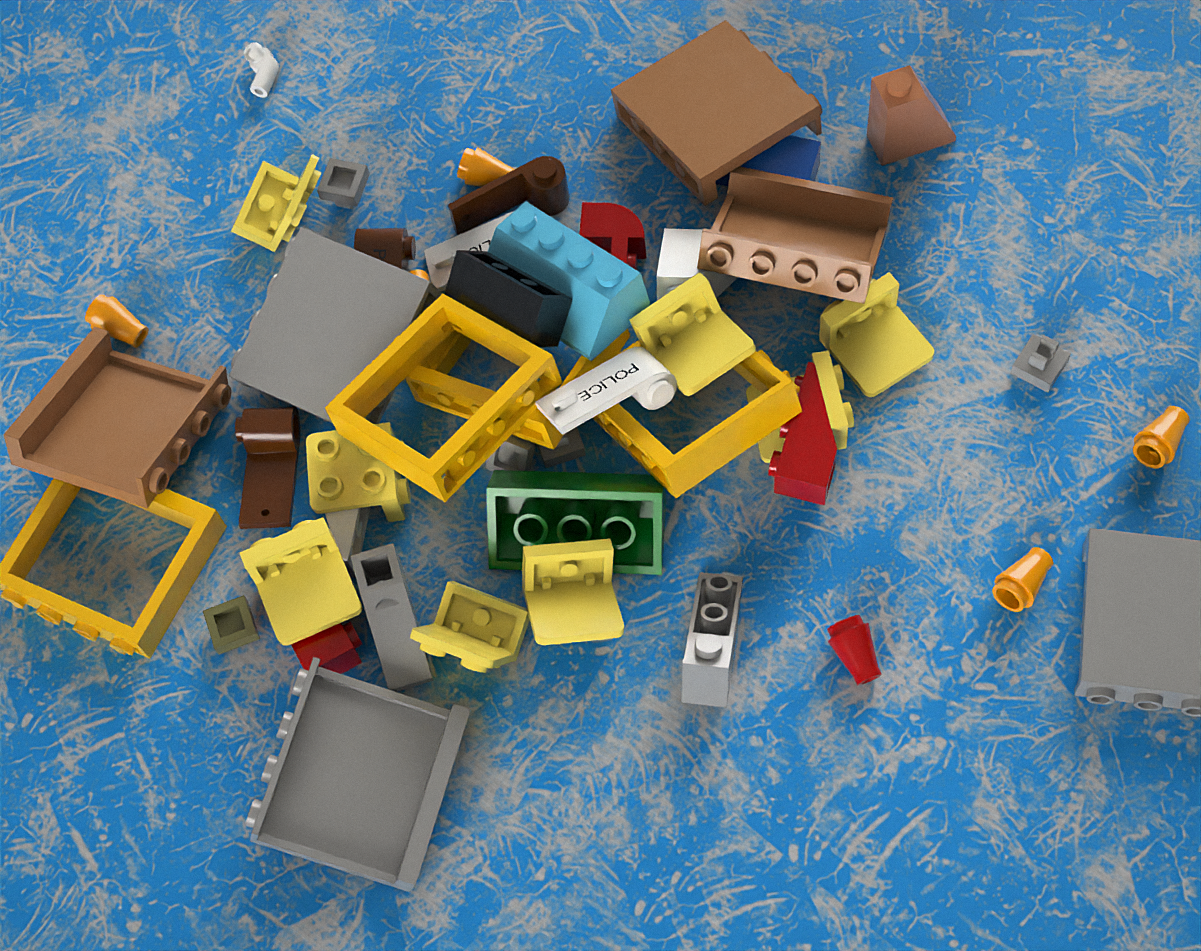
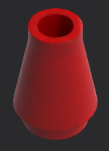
[827,615,882,686]

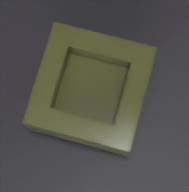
[203,595,260,655]

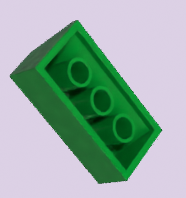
[486,470,666,575]

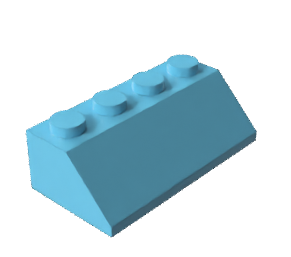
[487,201,651,361]

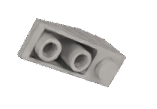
[351,543,433,692]
[681,572,743,708]

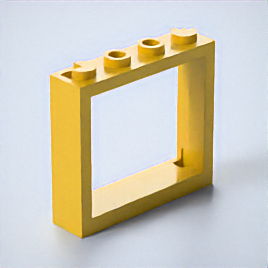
[325,294,563,502]
[405,328,630,450]
[592,340,802,498]
[0,478,227,659]

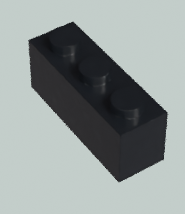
[444,250,573,347]

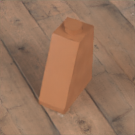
[867,65,956,166]

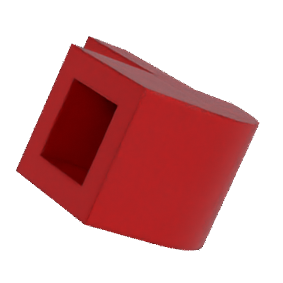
[579,202,647,270]

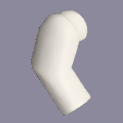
[244,42,279,98]

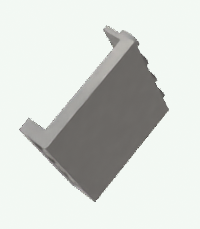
[229,227,441,424]
[1074,528,1201,717]
[245,657,471,892]

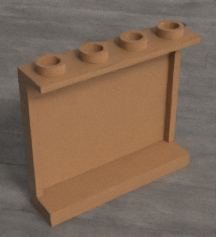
[611,20,822,206]
[697,166,893,304]
[3,327,232,508]

